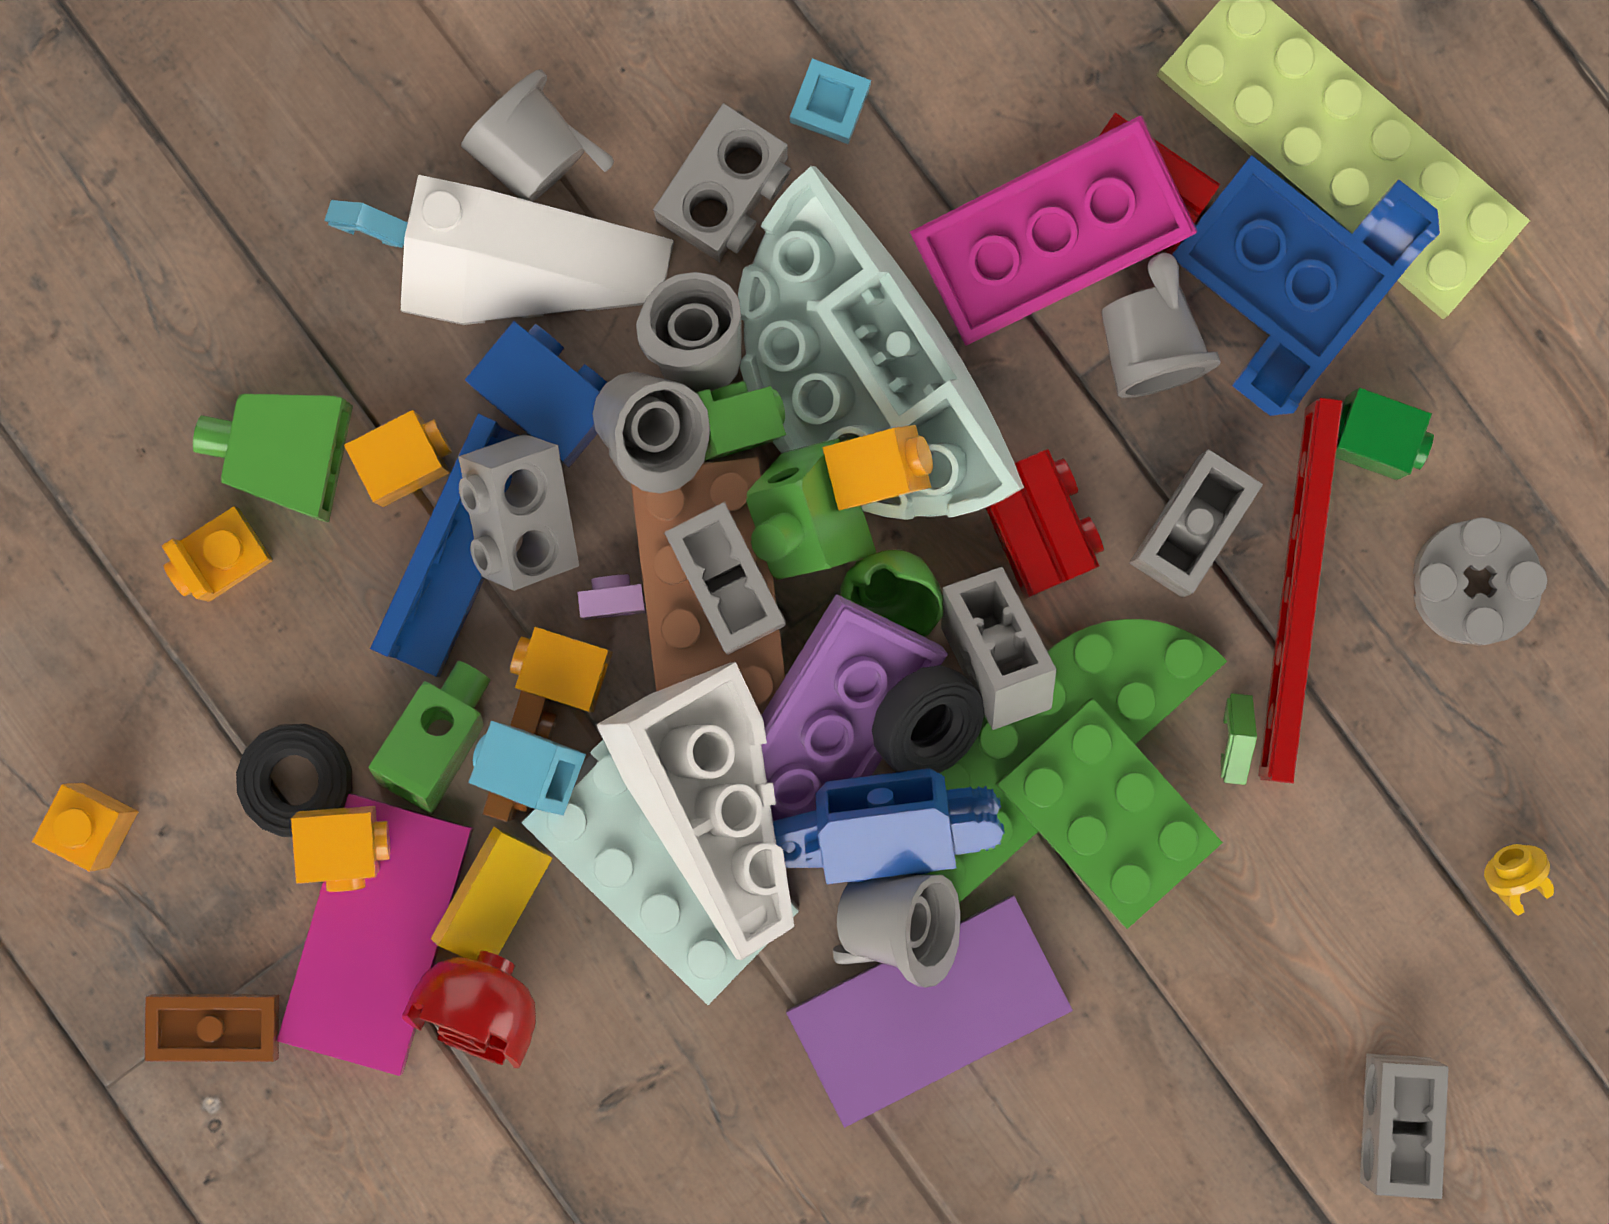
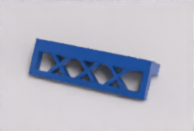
[370,413,520,677]

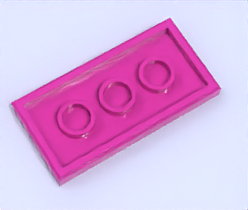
[910,115,1198,346]
[277,793,474,1076]

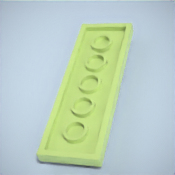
[1157,0,1530,319]

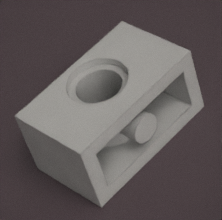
[1129,449,1263,597]

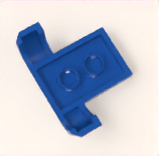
[1172,155,1440,416]

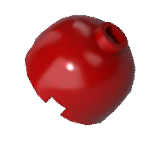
[402,950,536,1068]

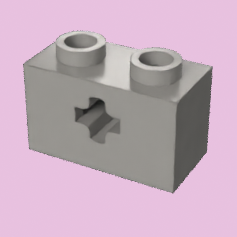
[941,567,1056,730]

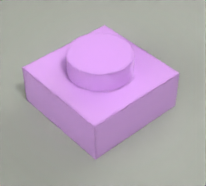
[577,574,647,620]

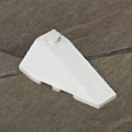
[400,175,674,325]
[597,662,794,960]

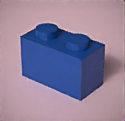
[465,321,608,467]

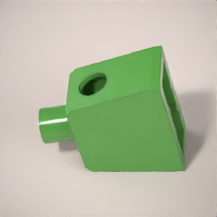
[193,394,353,522]
[746,438,876,580]
[368,661,491,815]

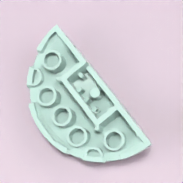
[738,166,1024,520]

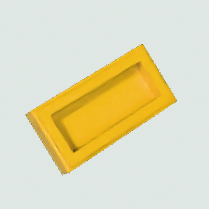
[430,826,553,960]

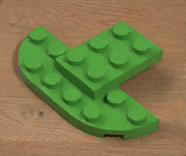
[927,619,1227,929]

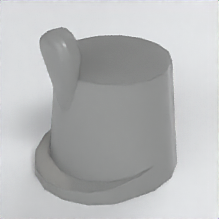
[461,69,614,202]
[1101,253,1221,398]
[636,272,741,393]
[593,371,710,493]
[833,874,960,987]

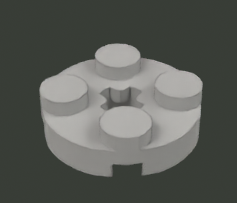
[1413,517,1547,646]

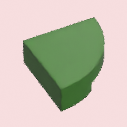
[1220,693,1257,785]

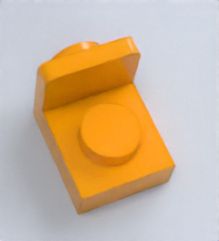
[162,506,273,602]

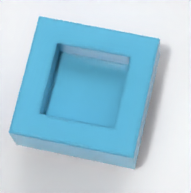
[790,58,871,145]

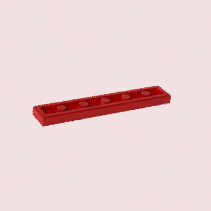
[1258,398,1343,784]

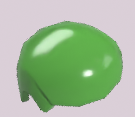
[841,550,943,637]

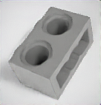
[653,103,791,262]
[458,434,579,591]
[664,502,786,655]
[1360,1053,1449,1199]

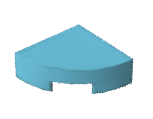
[324,200,408,248]

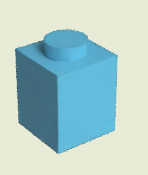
[468,721,586,816]

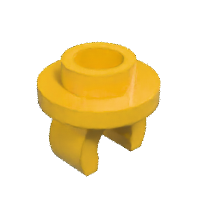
[1484,844,1554,916]

